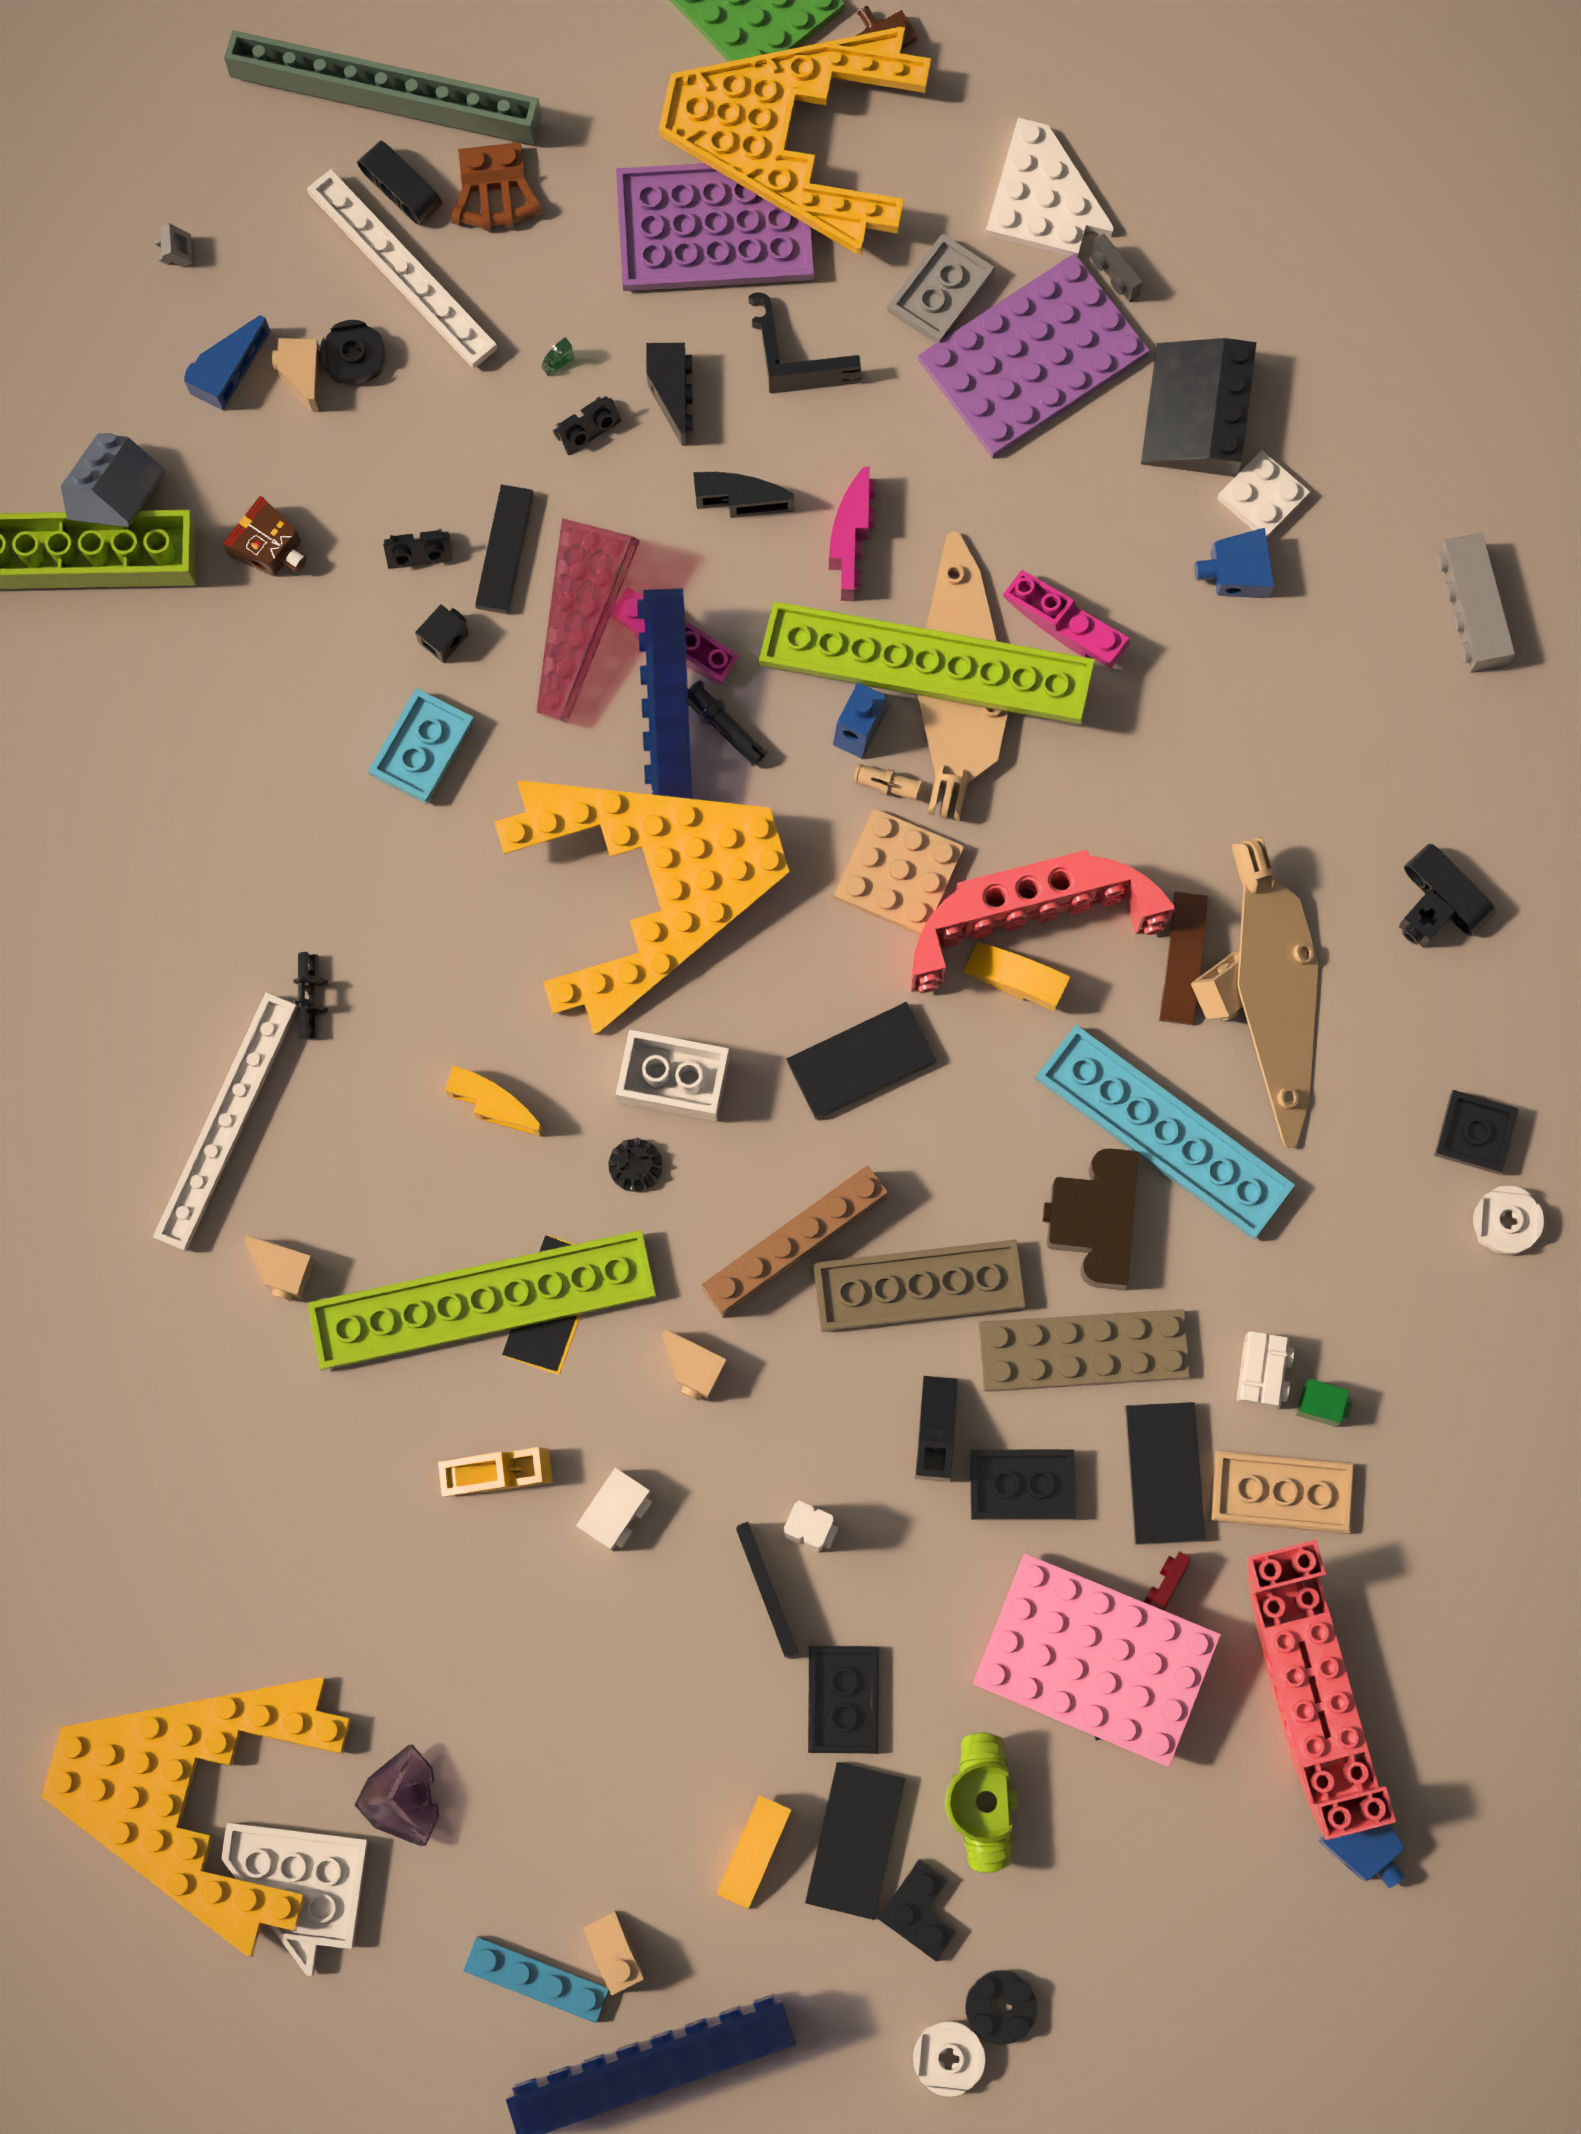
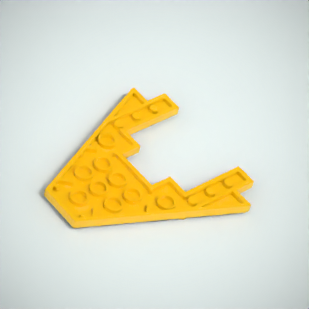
[659,27,931,255]
[494,780,790,1034]
[41,1677,351,1957]

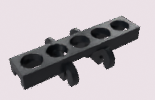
[293,951,328,1041]

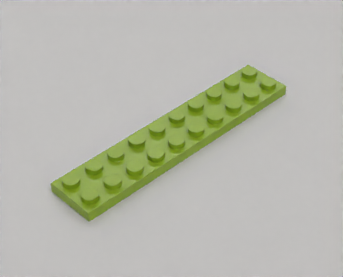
[759,601,1095,725]
[307,1230,656,1371]

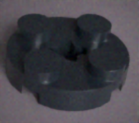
[320,320,385,385]
[965,1970,1037,2045]

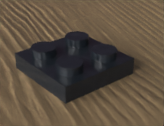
[1434,1090,1519,1175]

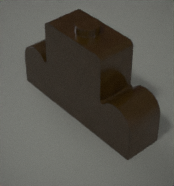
[1042,1148,1139,1290]

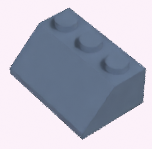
[61,433,165,527]

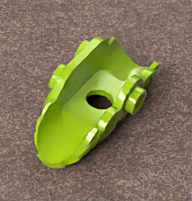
[945,1732,1018,1873]

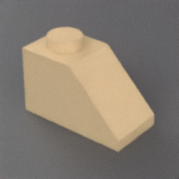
[272,338,321,412]
[1191,952,1243,1021]
[244,1235,315,1302]
[662,1329,727,1401]
[583,1911,646,1996]

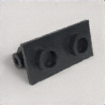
[552,396,621,455]
[383,529,453,569]

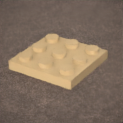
[833,808,964,936]

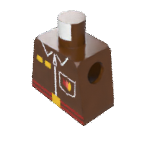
[223,496,307,576]

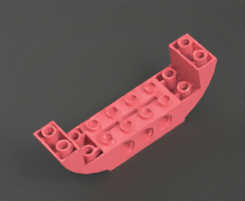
[910,850,1175,993]
[1247,1540,1396,1840]

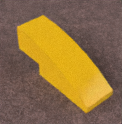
[963,942,1070,1012]
[445,1065,543,1137]
[438,1447,553,1497]
[717,1795,791,1909]

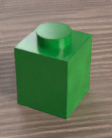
[1296,1379,1352,1427]

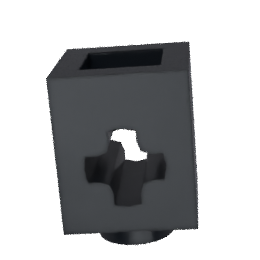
[415,604,469,663]
[1398,889,1456,948]

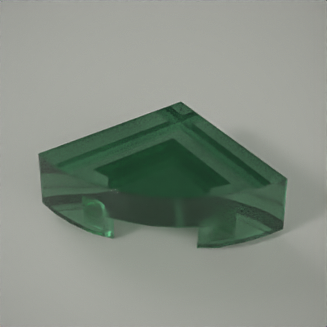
[542,337,574,376]

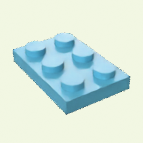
[368,688,475,804]

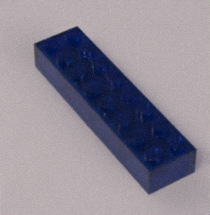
[506,1994,797,2134]

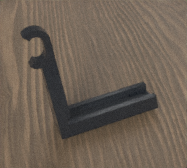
[748,292,861,393]

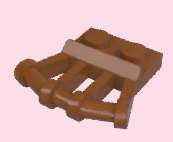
[452,142,543,231]

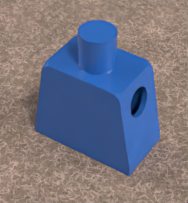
[1194,528,1274,598]
[833,683,890,759]
[1318,1824,1405,1889]

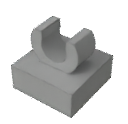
[154,223,193,267]

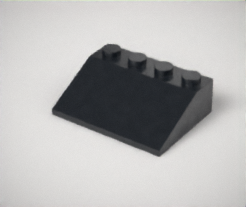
[1141,338,1257,477]

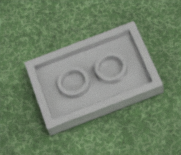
[887,233,995,343]

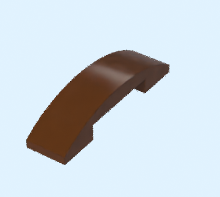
[1159,891,1208,1025]

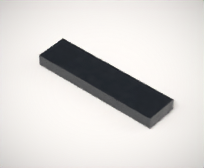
[475,484,533,614]
[736,1521,799,1659]

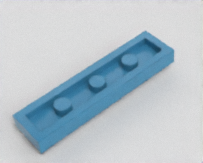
[463,1936,609,2023]

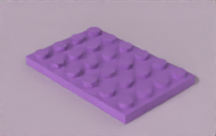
[616,163,814,291]
[918,253,1150,459]

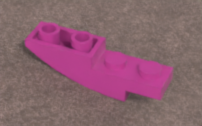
[828,467,876,601]
[1003,570,1130,668]
[608,586,739,684]

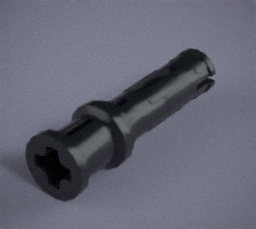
[680,680,768,767]

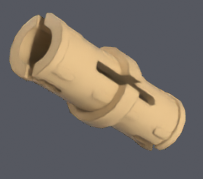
[853,763,922,801]

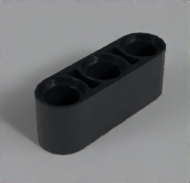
[357,140,443,225]
[1404,843,1496,935]

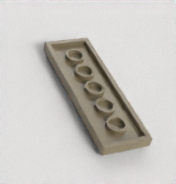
[813,1239,1025,1332]
[979,1309,1190,1392]

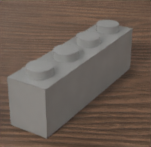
[1436,532,1515,673]

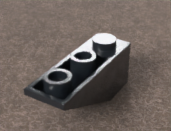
[646,342,693,446]
[915,1376,958,1482]

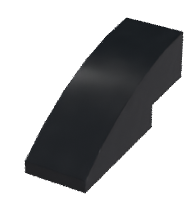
[693,471,794,518]

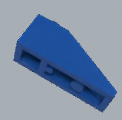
[184,315,271,411]

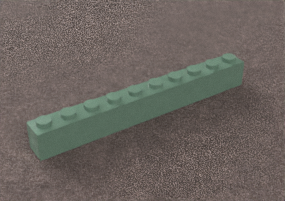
[224,30,541,145]

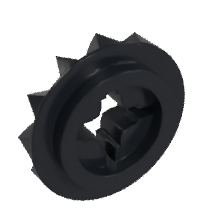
[608,1137,662,1192]

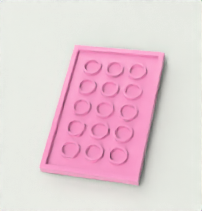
[973,1553,1221,1767]

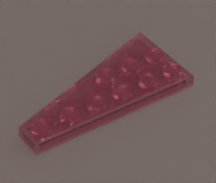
[536,518,640,724]

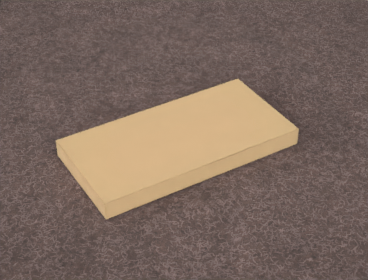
[1210,1451,1354,1534]

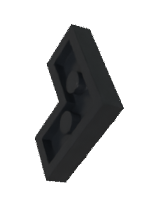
[878,1860,956,1962]

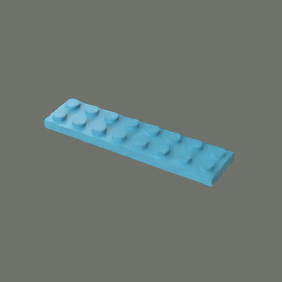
[1035,1025,1295,1240]

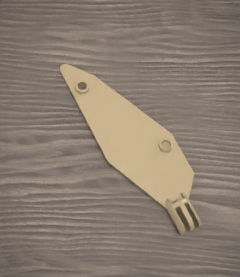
[917,531,1008,821]
[1231,837,1319,1148]

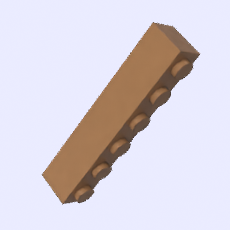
[701,1165,888,1318]

